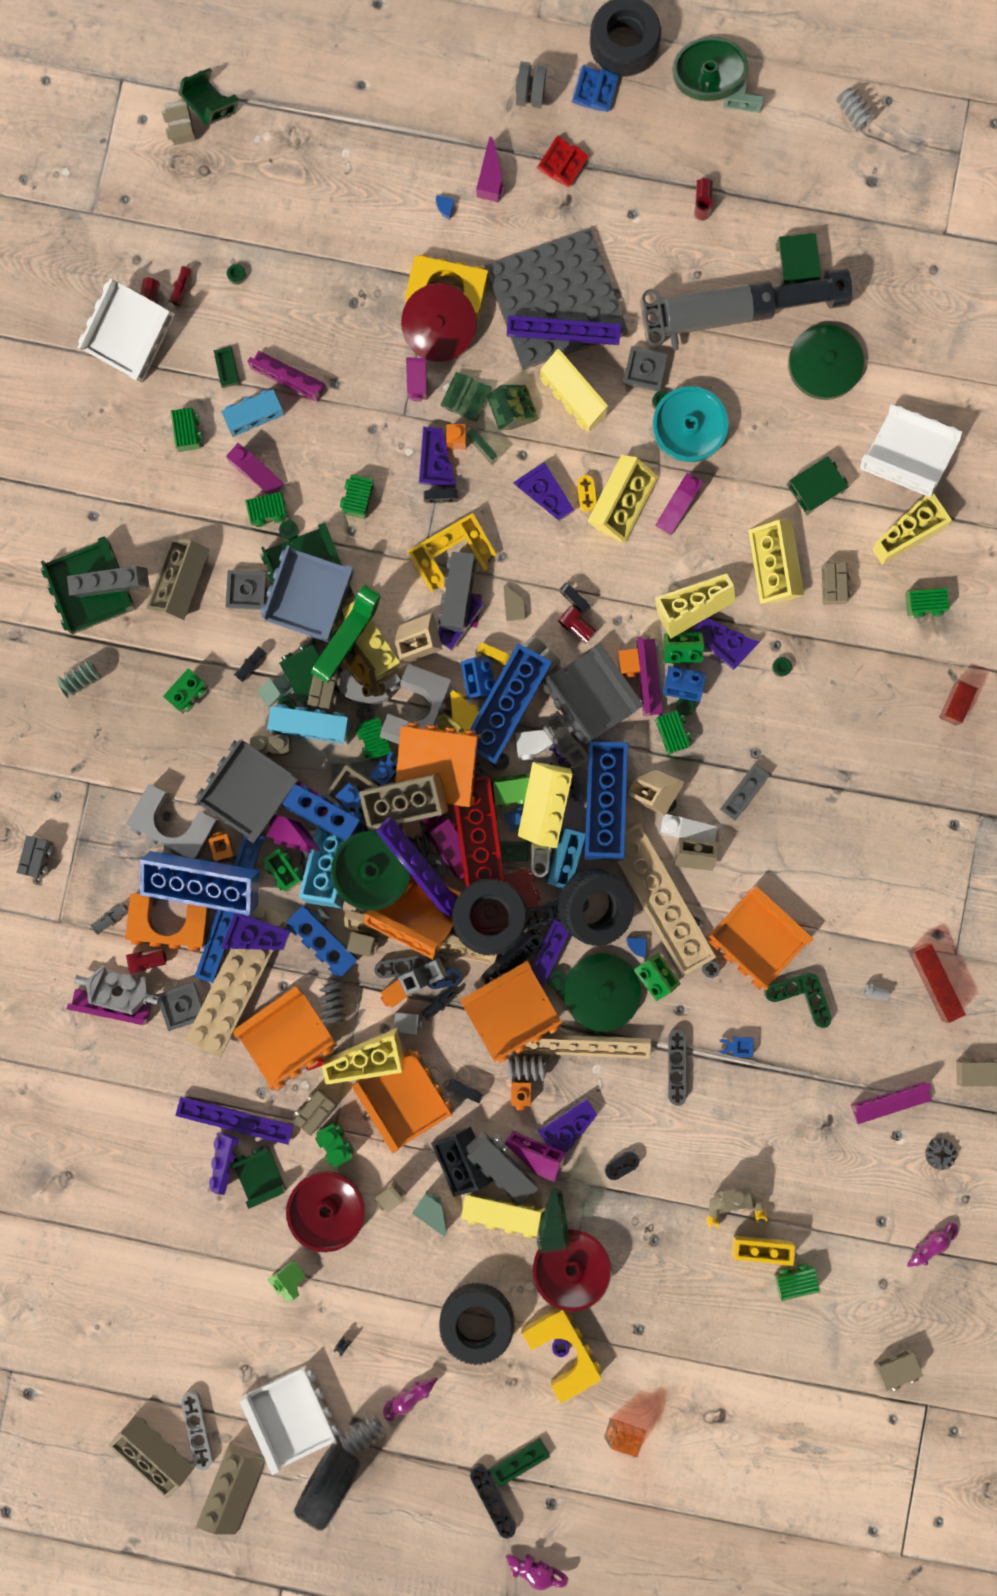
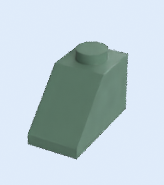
[412,1191,447,1236]

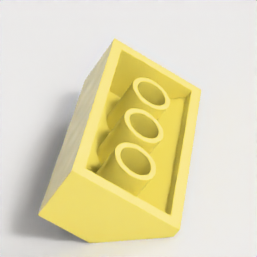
[540,349,608,432]
[588,455,658,543]
[748,520,805,604]
[518,762,572,848]

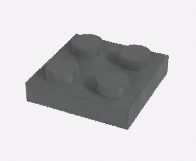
[623,346,668,392]
[226,570,267,610]
[157,982,202,1031]

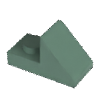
[723,80,764,113]
[257,674,294,708]

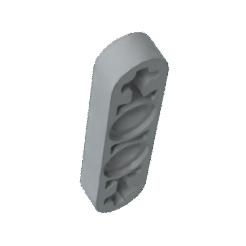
[181,1390,213,1470]

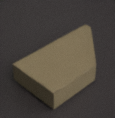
[503,585,525,621]

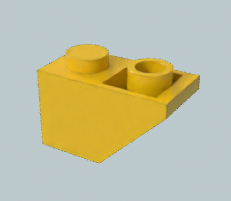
[450,690,481,730]

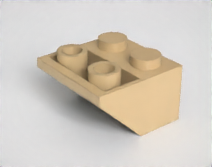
[395,613,443,662]
[626,770,684,816]

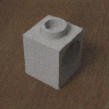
[394,1012,422,1034]

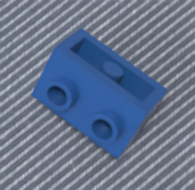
[461,657,495,699]
[663,666,706,702]

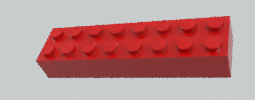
[454,775,509,934]

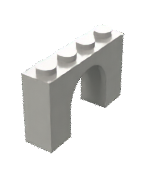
[380,664,452,744]
[126,783,219,859]

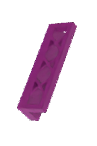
[247,350,326,402]
[636,637,662,716]
[66,989,152,1025]
[851,1081,932,1124]

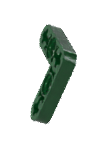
[764,973,832,1028]

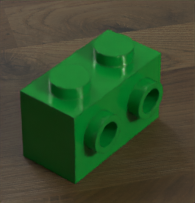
[663,632,704,664]
[163,668,209,714]
[263,849,303,892]
[634,952,681,1001]
[315,1121,354,1168]

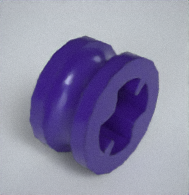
[552,1339,570,1357]

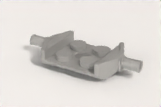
[74,965,160,1015]

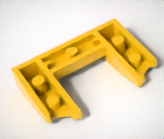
[406,513,496,593]

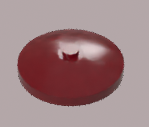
[401,283,477,362]
[286,1171,365,1252]
[533,1229,612,1312]

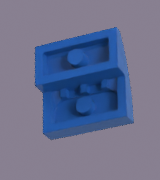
[571,65,619,112]

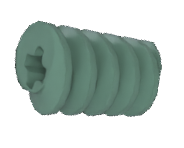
[57,660,101,698]

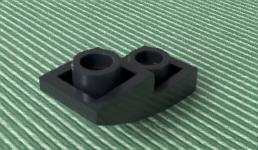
[562,763,583,802]

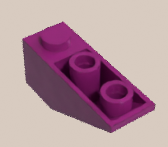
[267,815,320,853]

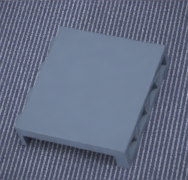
[260,545,354,643]

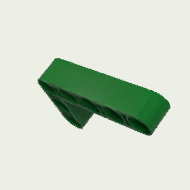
[311,584,382,683]

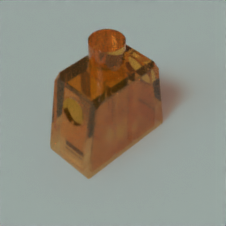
[604,1418,646,1458]

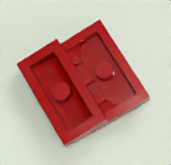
[536,135,589,187]

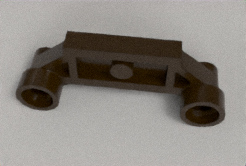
[345,643,385,697]

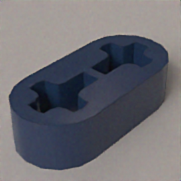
[427,969,462,989]

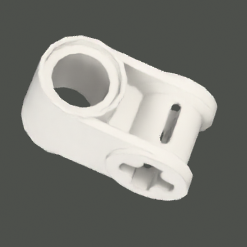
[531,842,551,878]

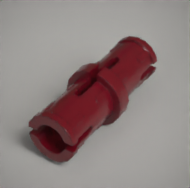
[169,266,193,306]

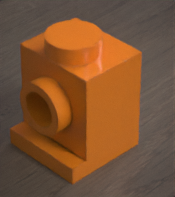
[208,832,236,862]
[511,1081,531,1110]

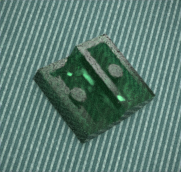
[440,372,492,422]

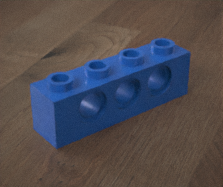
[283,784,364,841]
[286,906,359,977]

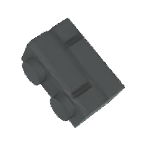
[16,835,54,879]

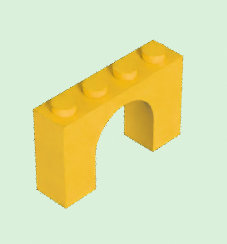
[405,254,488,320]
[521,1308,603,1404]

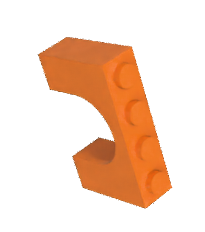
[125,893,210,951]

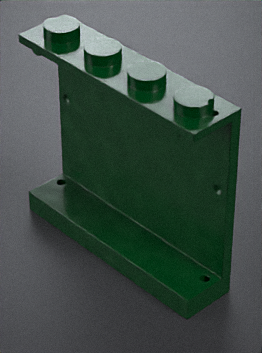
[260,522,354,599]

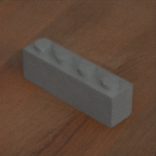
[438,552,477,633]
[67,566,149,597]
[466,1131,538,1205]

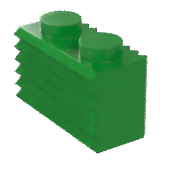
[171,407,203,452]
[340,474,374,519]
[245,492,289,527]
[905,588,950,619]
[655,710,693,755]
[356,717,392,761]
[774,1264,820,1301]

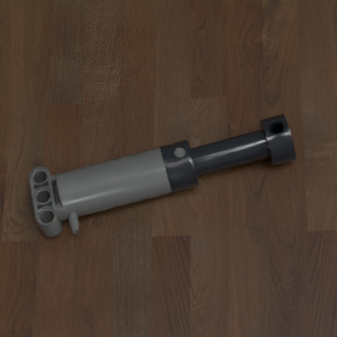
[640,267,852,350]

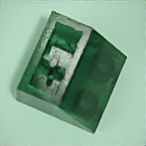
[486,385,539,430]

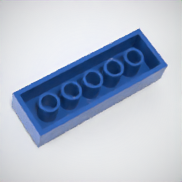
[470,643,552,765]
[585,741,628,861]
[140,851,260,915]

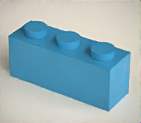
[221,389,284,437]
[545,827,586,888]

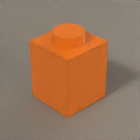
[446,424,466,450]
[617,648,640,679]
[380,979,411,1008]

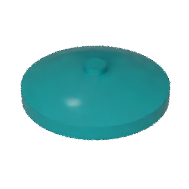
[652,386,729,463]

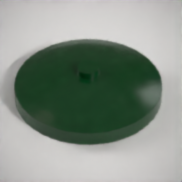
[673,37,748,101]
[788,324,864,400]
[331,831,410,911]
[564,953,641,1032]

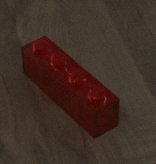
[909,944,966,1023]

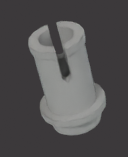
[863,983,890,1002]

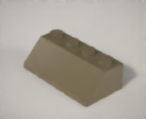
[146,538,210,620]
[109,1415,194,1499]
[196,1443,265,1535]

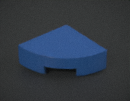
[436,195,454,219]
[626,938,646,957]

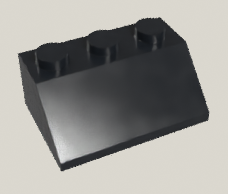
[431,1126,494,1197]

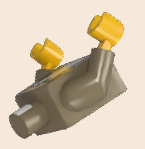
[706,1187,768,1230]

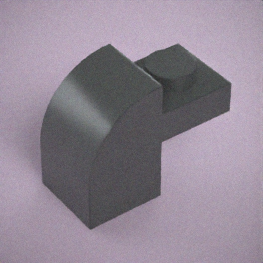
[398,958,447,995]

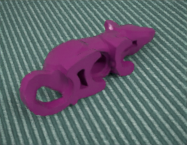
[907,1222,958,1267]
[383,1378,437,1422]
[506,1554,569,1590]

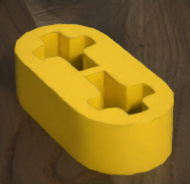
[577,475,596,513]
[476,643,511,665]

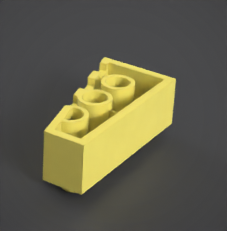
[872,493,952,565]
[655,573,736,639]
[342,601,401,681]
[322,1028,405,1085]
[461,1193,549,1238]

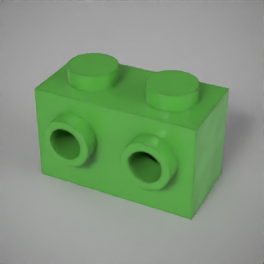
[491,773,530,807]

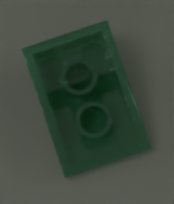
[537,1188,571,1254]

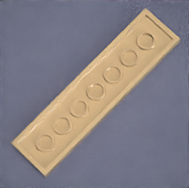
[617,823,716,977]
[185,901,291,1058]
[344,910,496,965]

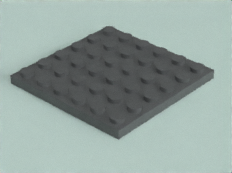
[485,228,628,370]

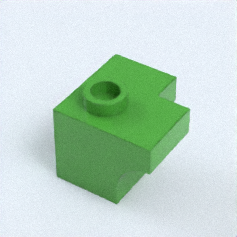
[267,1261,305,1302]

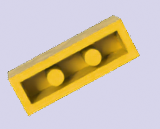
[731,1235,795,1266]

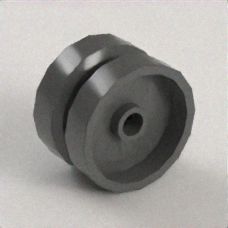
[515,61,547,109]

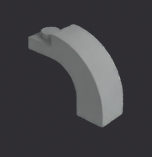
[336,669,401,706]

